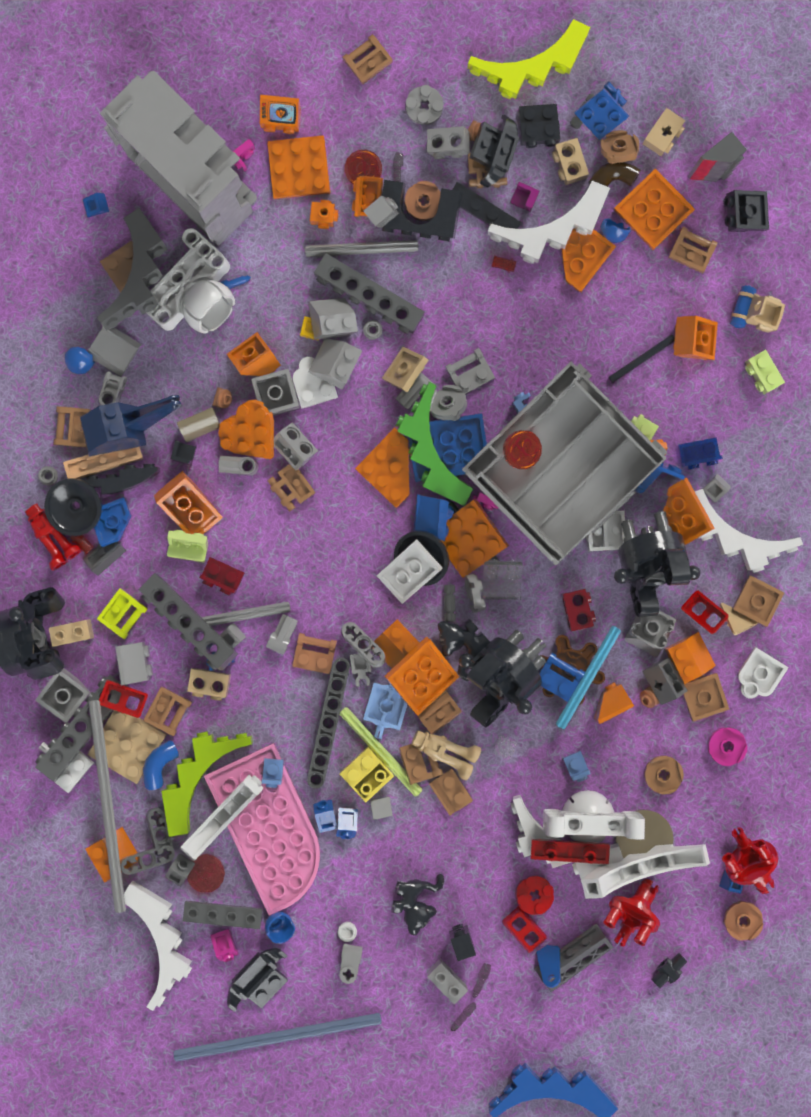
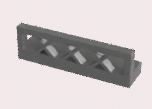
[534,924,614,992]

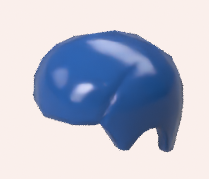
[600,218,631,243]
[65,347,95,374]
[264,912,295,944]

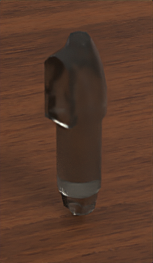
[393,152,403,182]
[472,963,491,998]
[450,1002,476,1031]

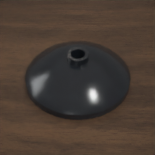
[44,478,102,536]
[394,530,449,586]

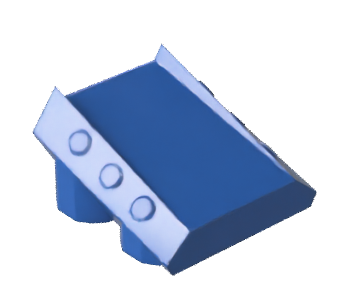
[413,494,454,541]

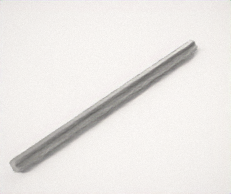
[89,700,126,913]

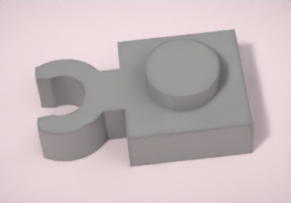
[350,654,371,687]

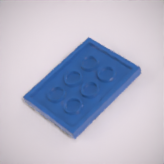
[408,413,487,482]

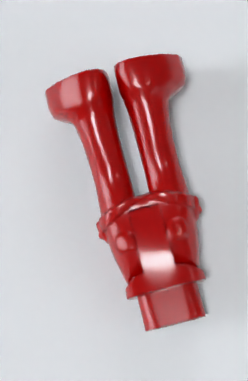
[25,503,82,571]

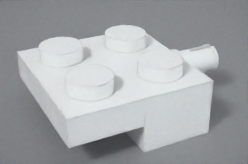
[585,511,625,551]
[39,738,94,793]

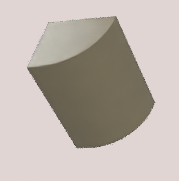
[177,408,220,442]

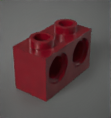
[561,589,596,632]

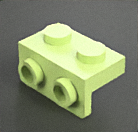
[167,530,208,562]

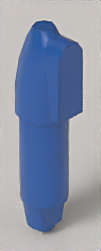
[220,275,251,290]

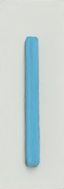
[556,626,621,729]

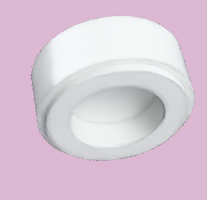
[338,922,357,942]

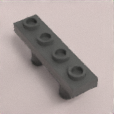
[183,901,263,929]

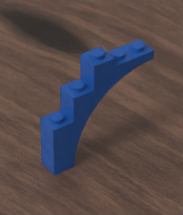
[488,1063,618,1117]

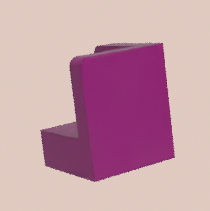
[510,182,540,212]

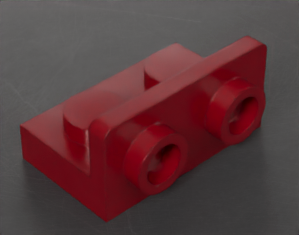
[199,557,245,595]

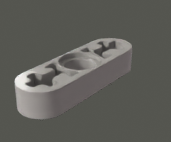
[342,622,385,668]

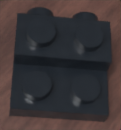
[519,104,560,148]
[723,190,769,232]

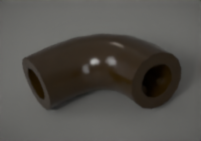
[588,162,641,187]

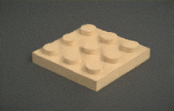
[88,710,167,784]

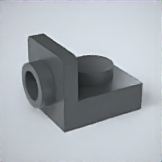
[165,854,195,887]

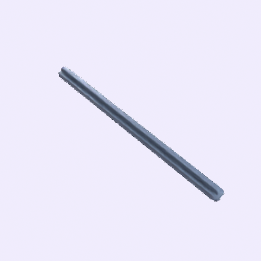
[174,1013,382,1062]

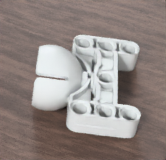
[146,228,235,334]
[543,790,645,843]

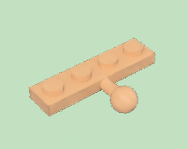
[63,447,143,479]

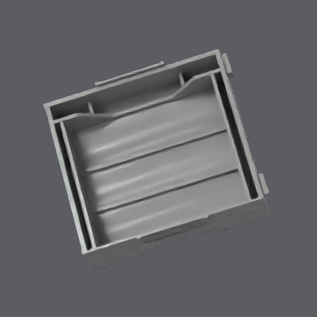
[100,71,257,246]
[462,362,667,565]

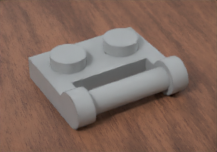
[445,348,495,394]

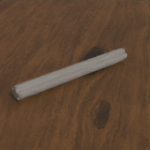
[305,240,418,257]
[184,602,291,628]

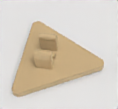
[720,603,758,635]

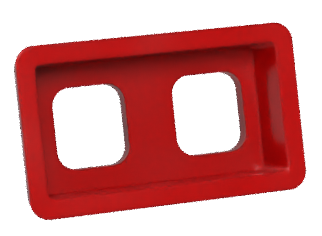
[681,590,729,634]
[99,680,148,718]
[502,906,547,953]

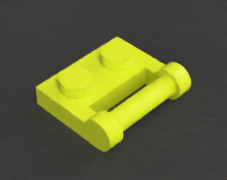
[97,588,148,639]

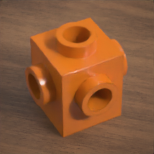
[310,200,339,229]

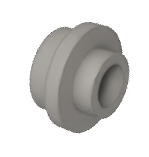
[363,320,382,340]
[38,466,58,485]

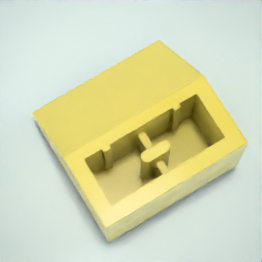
[340,746,394,802]

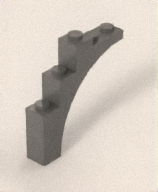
[97,208,168,331]

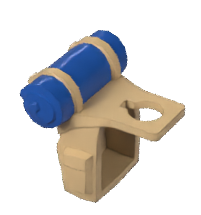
[730,285,785,333]

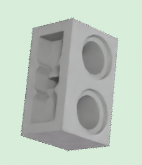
[427,126,470,159]
[364,196,399,228]
[274,422,318,470]
[427,958,468,1004]

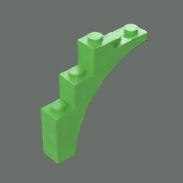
[395,382,473,506]

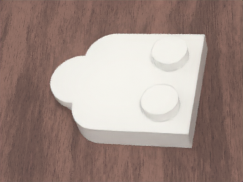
[293,357,338,409]
[738,647,789,698]

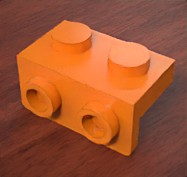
[352,176,383,217]

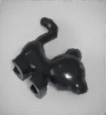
[437,619,490,681]
[391,874,445,936]

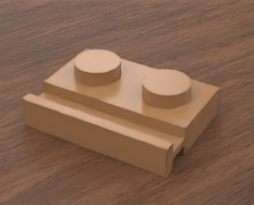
[418,690,462,734]
[429,768,473,816]

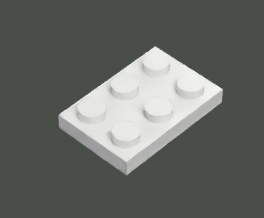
[377,540,442,604]

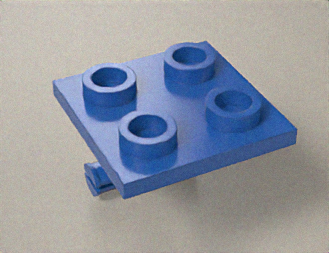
[575,81,629,140]
[635,463,685,493]

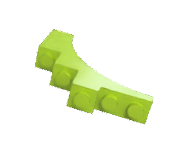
[161,731,253,837]

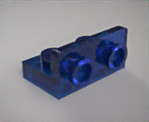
[678,437,723,470]

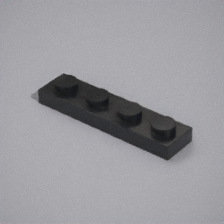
[452,182,522,229]

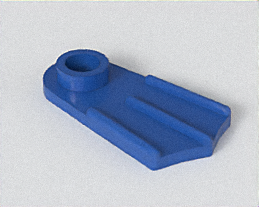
[536,945,561,988]

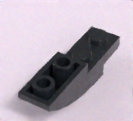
[83,464,160,495]

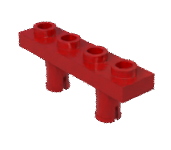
[531,839,610,864]

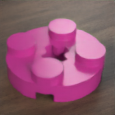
[708,727,747,766]

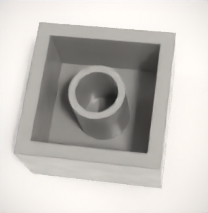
[251,369,300,416]

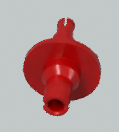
[722,827,779,894]
[603,879,660,947]

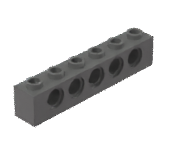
[314,253,425,334]
[138,573,238,671]
[35,675,121,783]

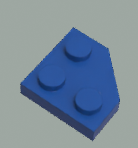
[94,497,132,547]

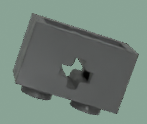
[642,657,688,705]

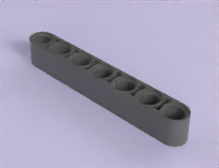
[307,657,350,789]

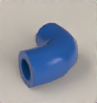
[143,740,179,790]

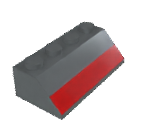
[687,132,747,182]

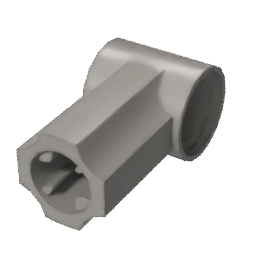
[395,372,433,410]
[218,456,258,476]
[266,614,298,655]

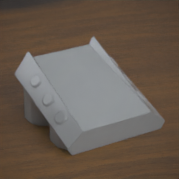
[88,326,141,377]
[625,611,677,656]

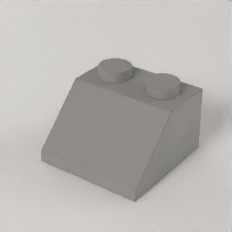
[308,298,358,340]
[308,339,362,389]
[116,642,153,685]
[35,668,90,723]

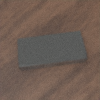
[83,541,126,576]

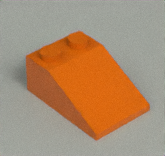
[154,470,223,534]

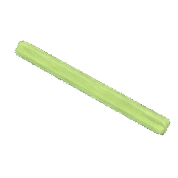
[340,707,422,797]

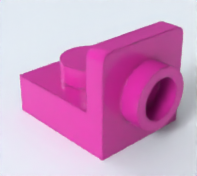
[233,139,255,172]
[472,493,498,511]
[210,929,239,962]

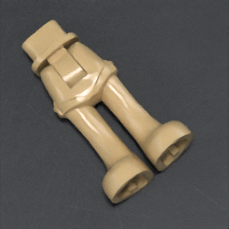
[411,730,481,780]

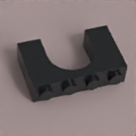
[382,179,462,242]

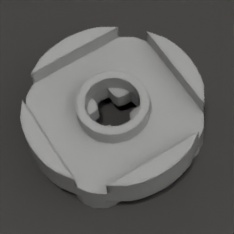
[406,85,444,125]
[430,385,467,421]
[465,574,485,613]

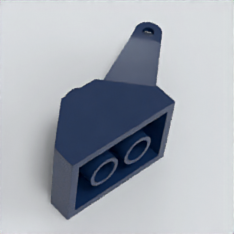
[80,395,182,457]

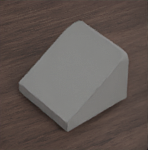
[703,474,731,503]
[220,623,246,649]
[370,796,393,820]

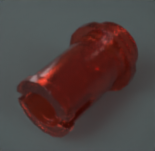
[492,255,517,273]
[70,535,95,555]

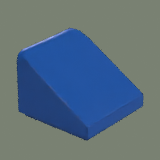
[83,193,110,218]
[719,868,744,894]

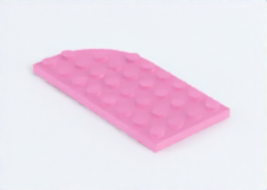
[204,743,320,916]

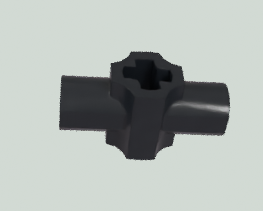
[651,953,687,988]

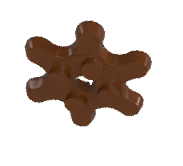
[540,635,605,705]

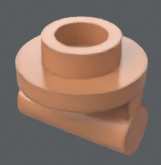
[468,120,481,142]
[212,387,232,408]
[640,686,660,708]

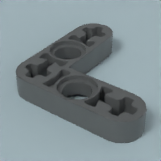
[120,808,175,875]

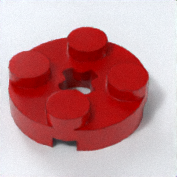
[515,876,554,915]

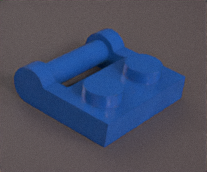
[539,653,585,702]

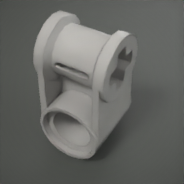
[99,371,127,405]
[340,944,363,984]

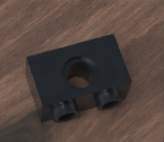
[449,924,476,961]

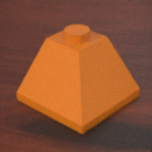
[227,332,281,376]
[594,682,634,724]

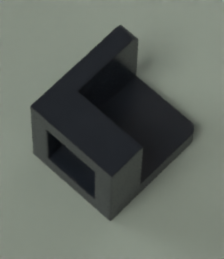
[170,441,197,466]

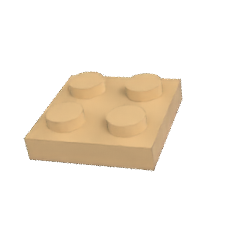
[382,347,429,392]

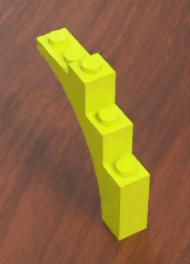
[467,19,590,99]

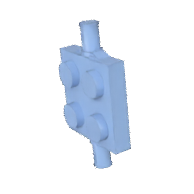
[363,682,407,739]

